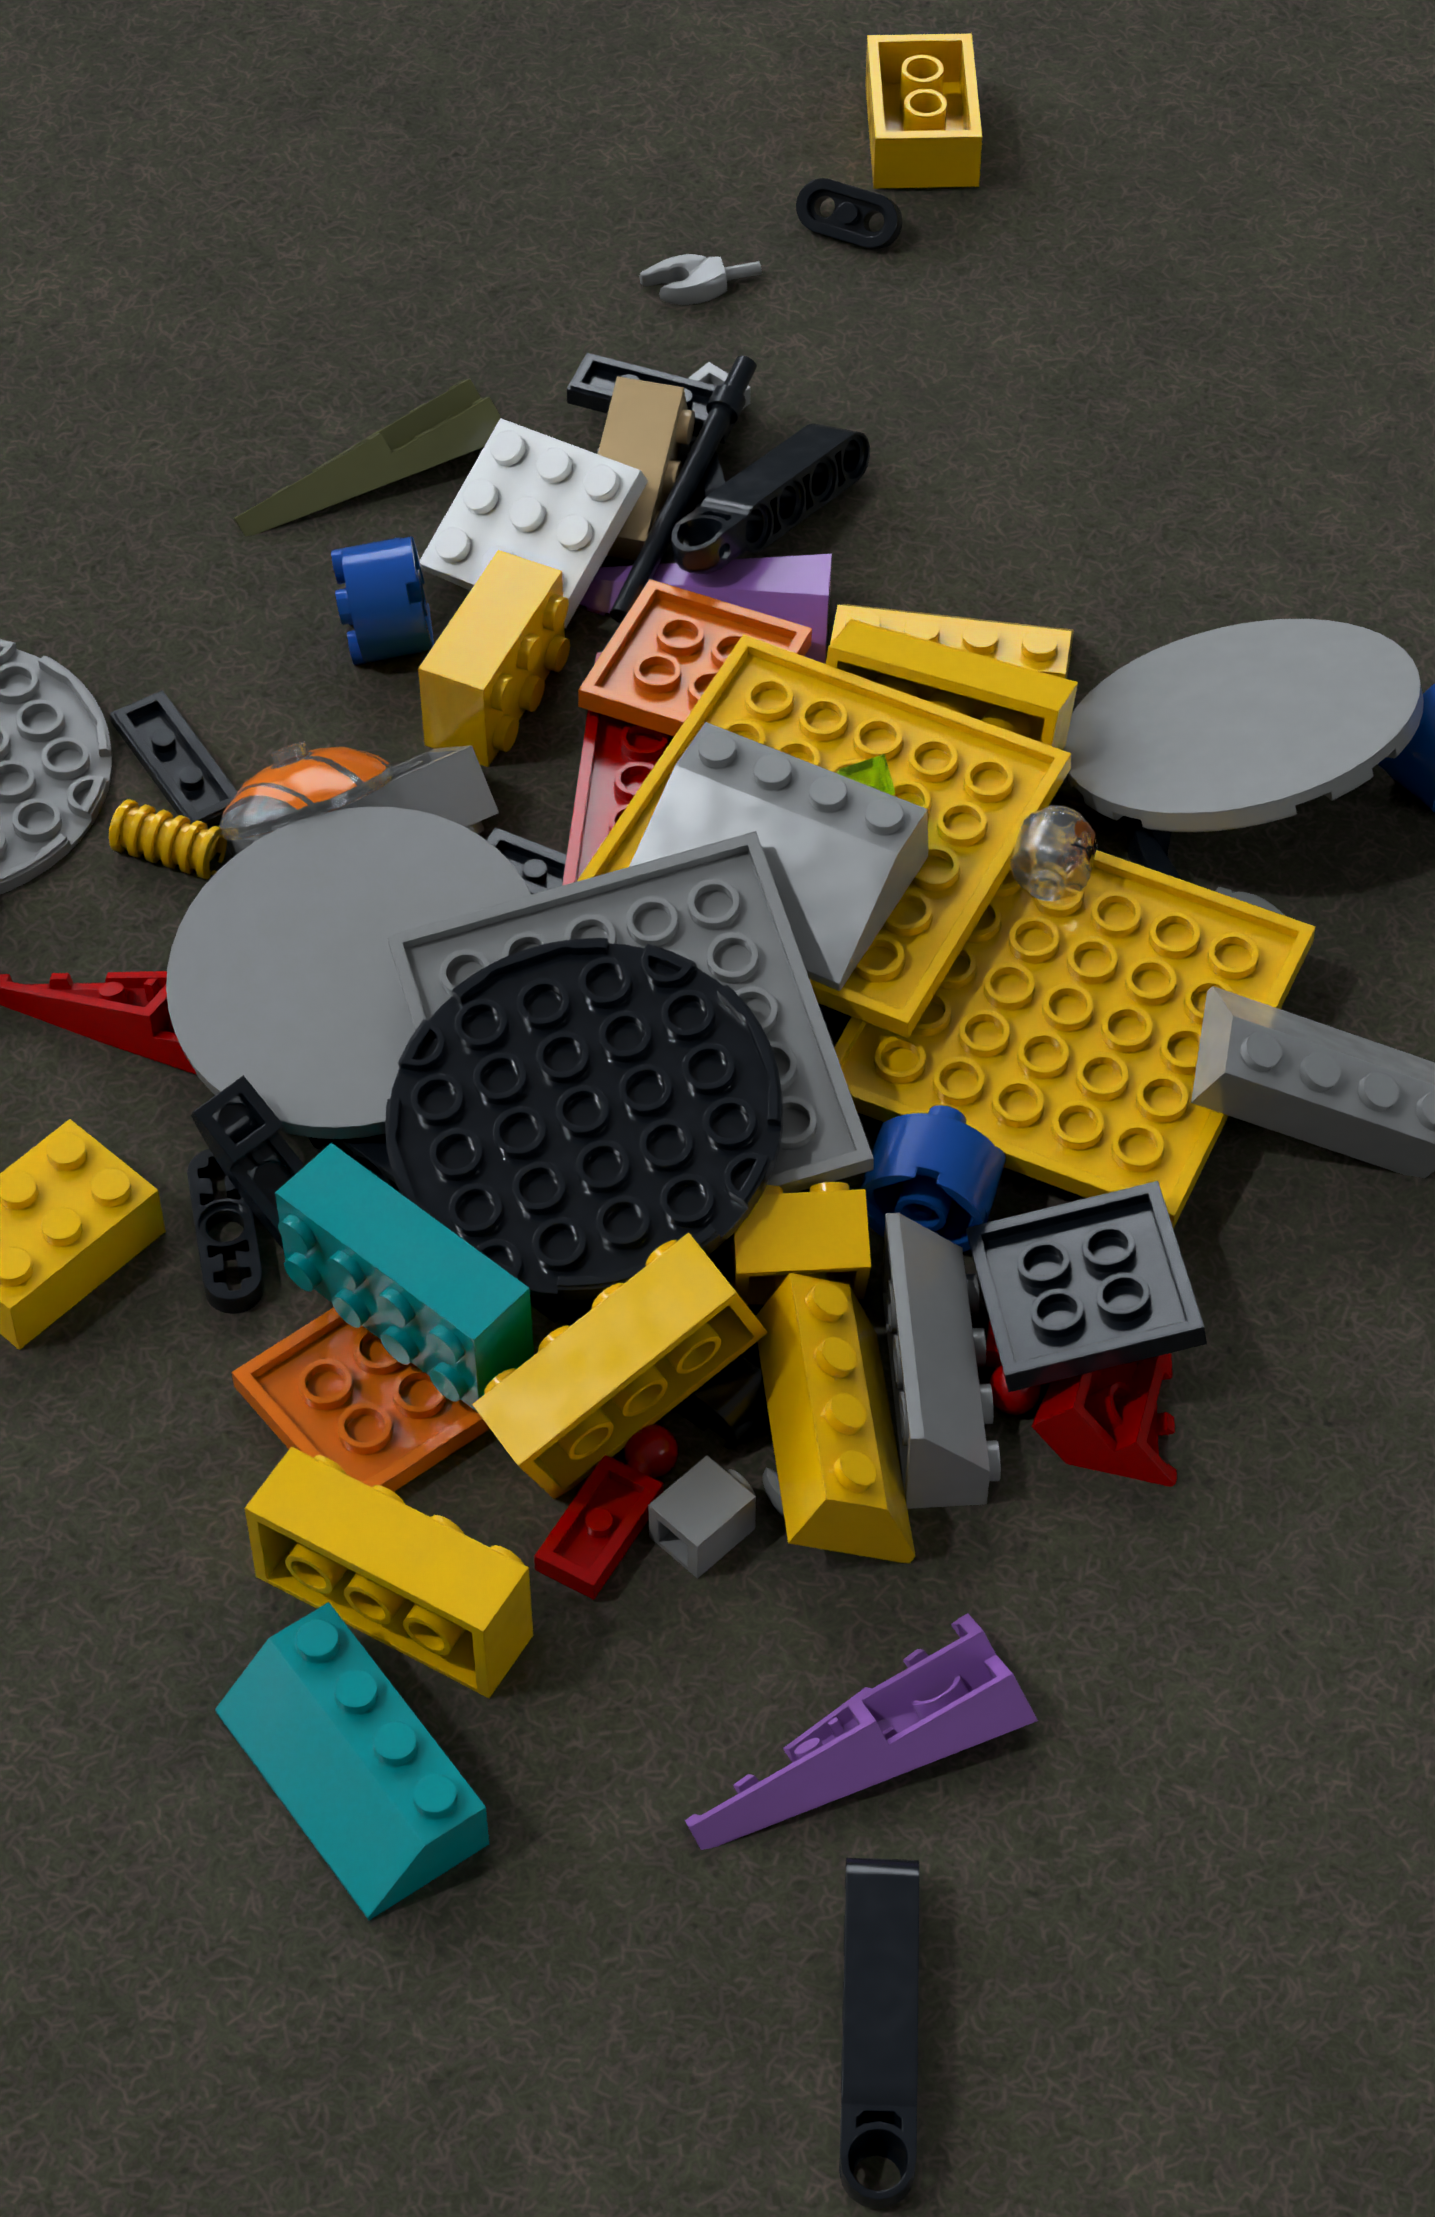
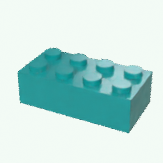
[275,1143,534,1412]

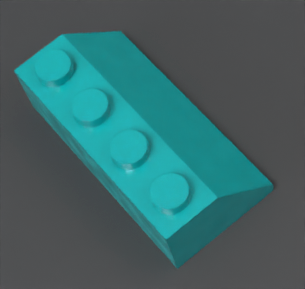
[215,1602,489,1920]

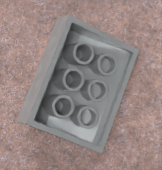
[629,722,928,991]

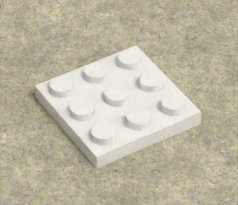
[420,418,648,628]

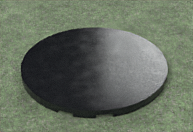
[385,938,783,1300]

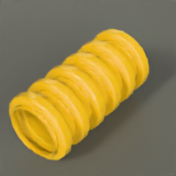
[109,799,227,880]

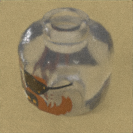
[1010,806,1098,901]

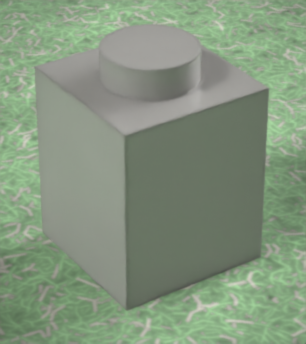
[648,1455,756,1579]

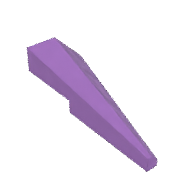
[579,553,832,664]
[685,1613,1038,1850]

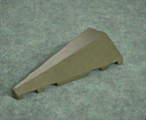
[233,378,502,537]

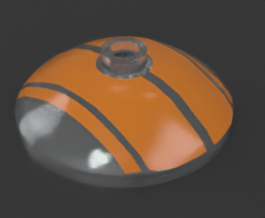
[219,742,395,840]

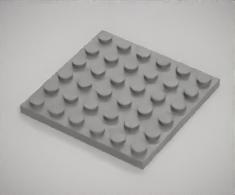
[387,831,874,1193]

